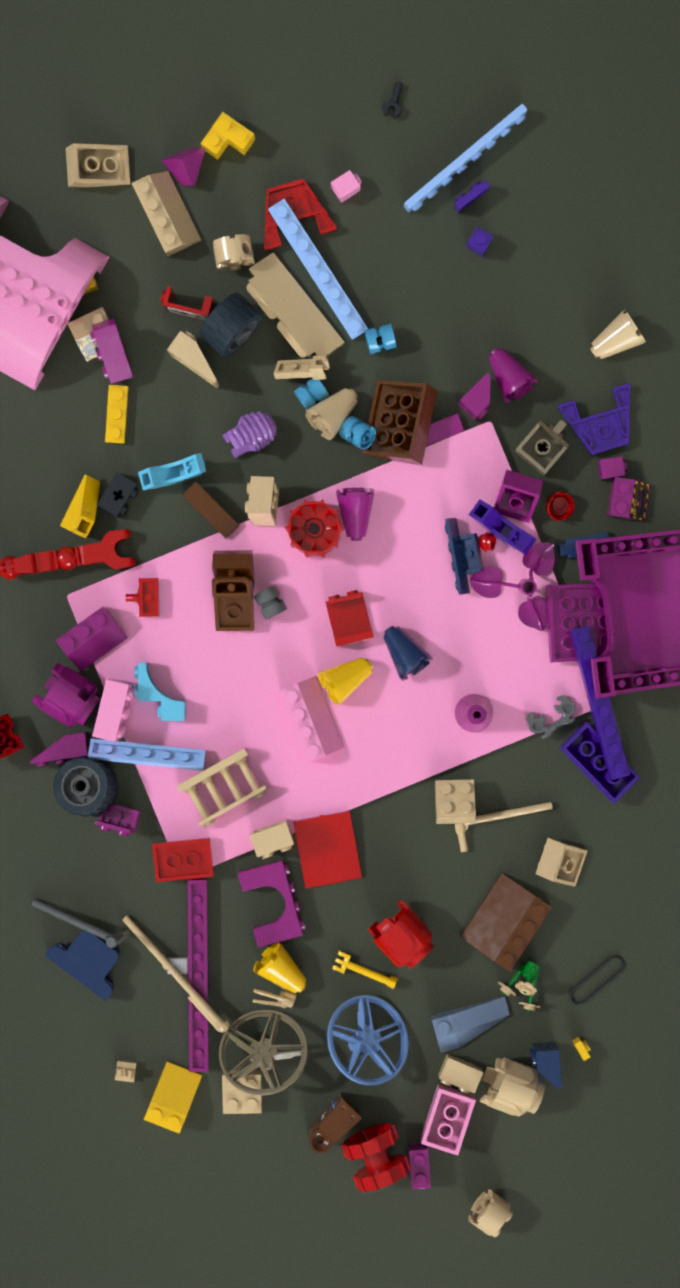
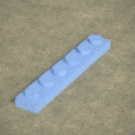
[88,739,206,771]

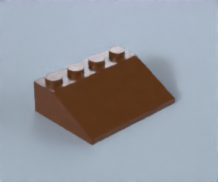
[362,380,438,465]
[460,873,552,972]

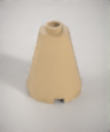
[590,309,646,359]
[305,388,358,440]

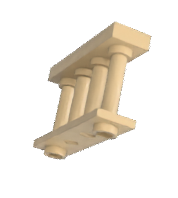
[177,748,268,827]

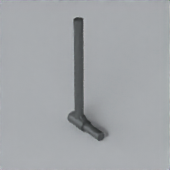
[32,899,131,948]

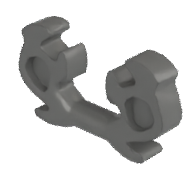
[526,695,575,738]

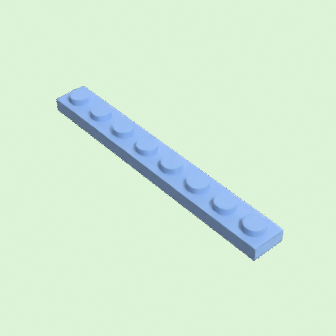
[404,103,527,213]
[268,199,368,340]

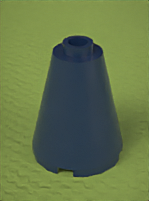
[383,626,433,681]

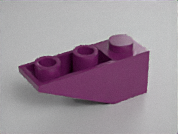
[30,732,89,767]

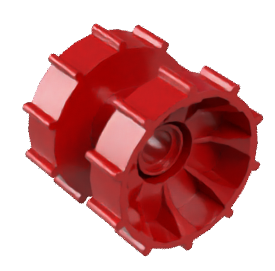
[285,499,344,558]
[340,1122,411,1193]

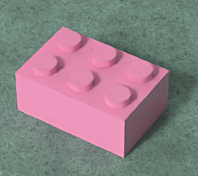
[92,679,135,742]
[420,1083,476,1155]

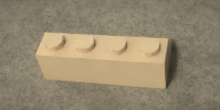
[132,171,202,257]

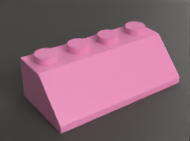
[279,676,344,763]

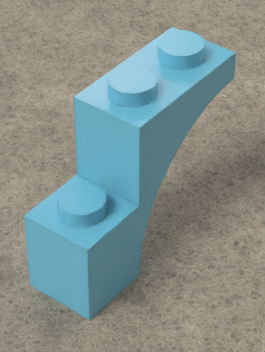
[135,662,186,721]

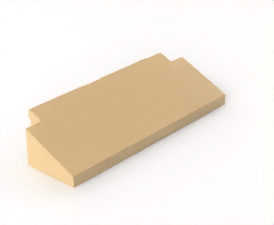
[246,252,345,358]

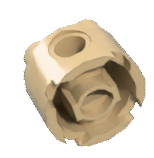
[213,234,255,271]
[468,1189,513,1237]

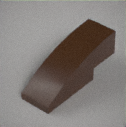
[182,482,240,539]

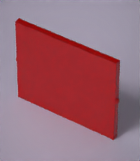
[293,811,362,888]

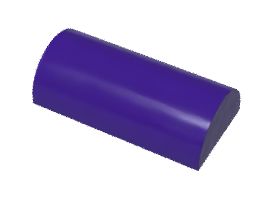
[559,722,640,804]

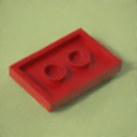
[152,838,214,882]

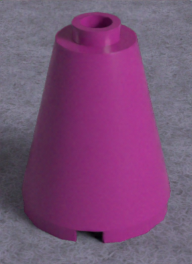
[489,348,538,403]
[336,487,375,541]
[455,694,493,732]

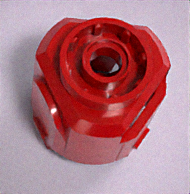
[368,900,434,968]

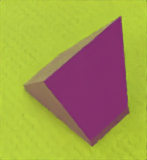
[161,148,205,186]

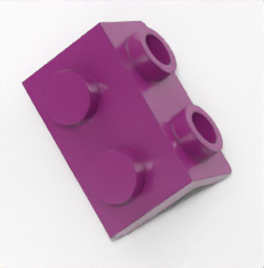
[94,804,141,836]

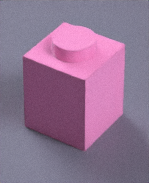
[331,170,362,203]

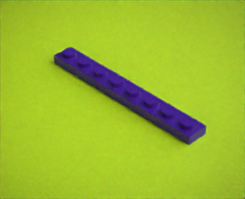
[569,626,630,780]

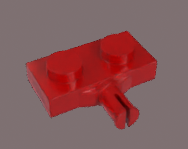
[125,578,159,617]

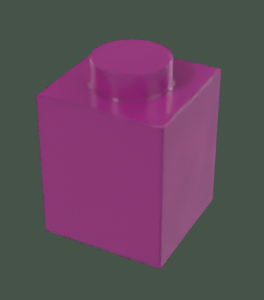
[597,456,627,480]

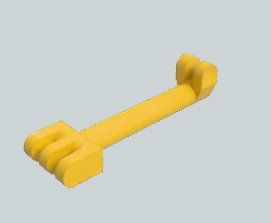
[332,950,398,989]

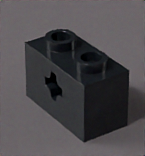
[97,472,139,518]

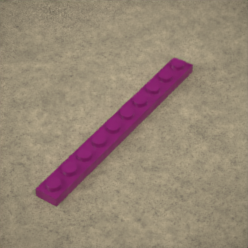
[188,879,209,1072]

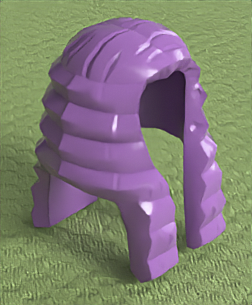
[222,411,277,459]

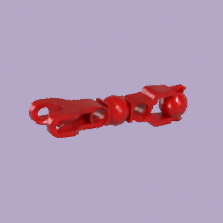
[0,529,136,580]

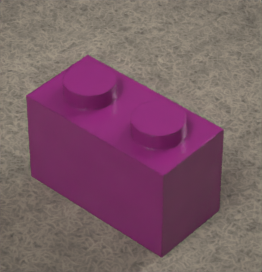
[408,1144,431,1189]

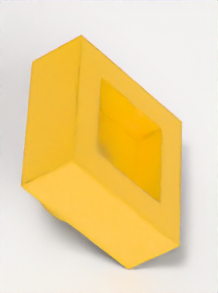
[572,1037,591,1061]

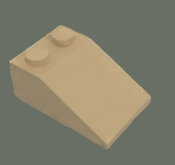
[66,143,130,187]
[167,331,219,388]

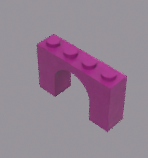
[238,859,305,948]

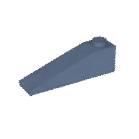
[431,996,510,1053]

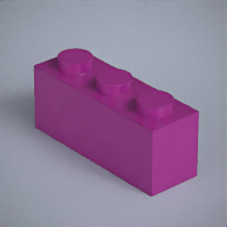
[90,318,133,384]

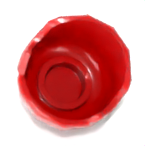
[546,491,575,522]

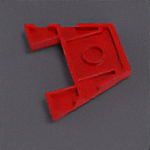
[264,179,337,251]

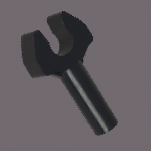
[382,81,403,119]

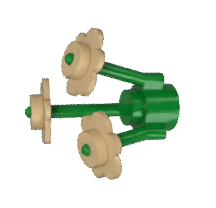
[498,961,541,1012]

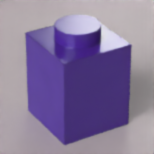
[466,226,494,257]

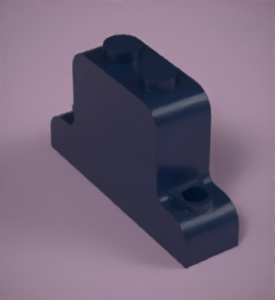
[44,930,120,1001]

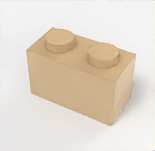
[438,1054,484,1094]

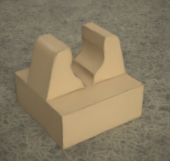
[115,1059,137,1082]

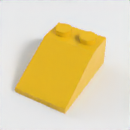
[144,1061,202,1134]

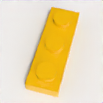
[105,385,129,444]

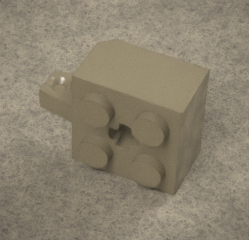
[514,420,569,476]

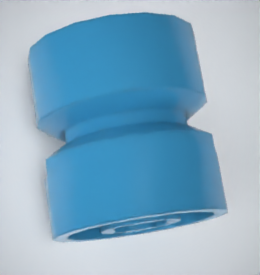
[364,324,397,354]
[294,378,330,410]
[339,416,376,450]

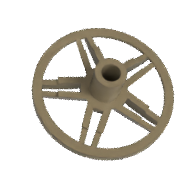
[219,1010,308,1096]

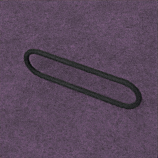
[569,956,625,1005]

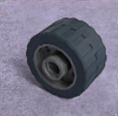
[53,757,118,817]

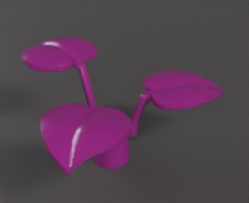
[470,542,555,631]

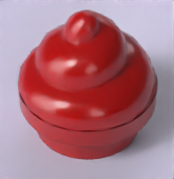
[478,532,496,552]

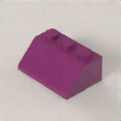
[55,607,128,671]

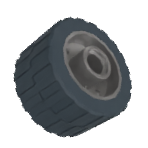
[200,293,262,357]

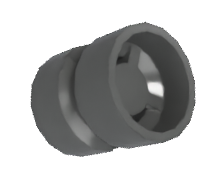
[254,585,287,620]

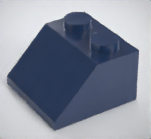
[529,1042,562,1089]

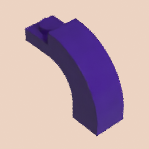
[469,499,536,555]

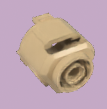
[480,1057,545,1117]

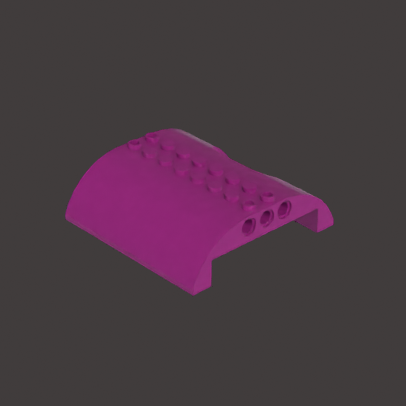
[575,530,680,698]

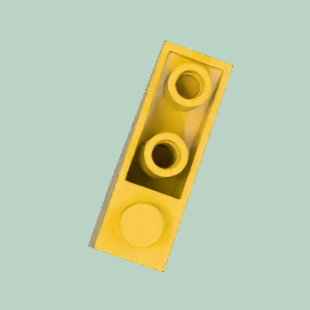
[60,474,100,539]

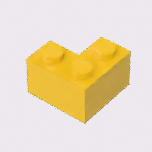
[201,112,255,160]

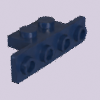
[445,518,484,595]

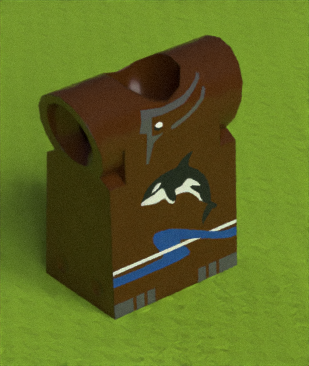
[307,1092,362,1154]

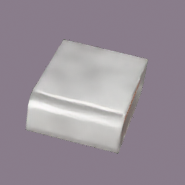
[167,957,188,974]

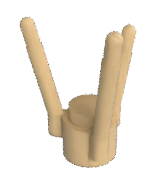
[252,983,296,1009]

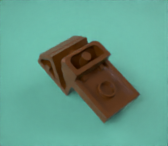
[212,550,255,631]

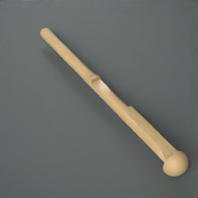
[122,915,229,1033]

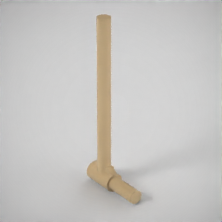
[454,802,553,852]

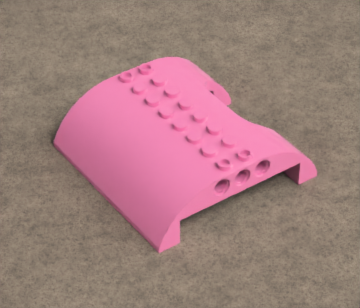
[0,196,109,390]

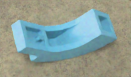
[138,453,206,491]

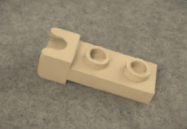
[273,355,330,380]

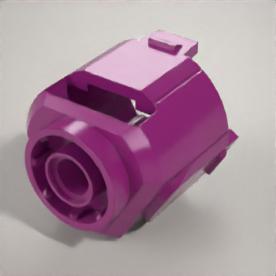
[32,663,101,727]

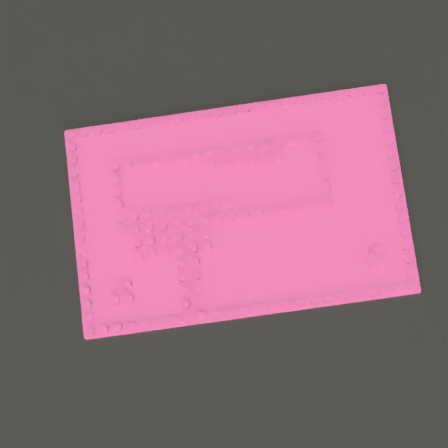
[67,422,591,866]

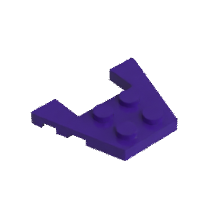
[557,383,630,456]

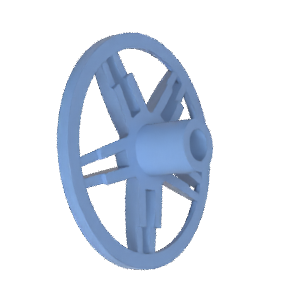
[327,995,408,1085]

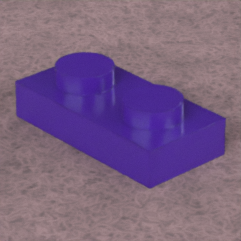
[454,180,490,214]

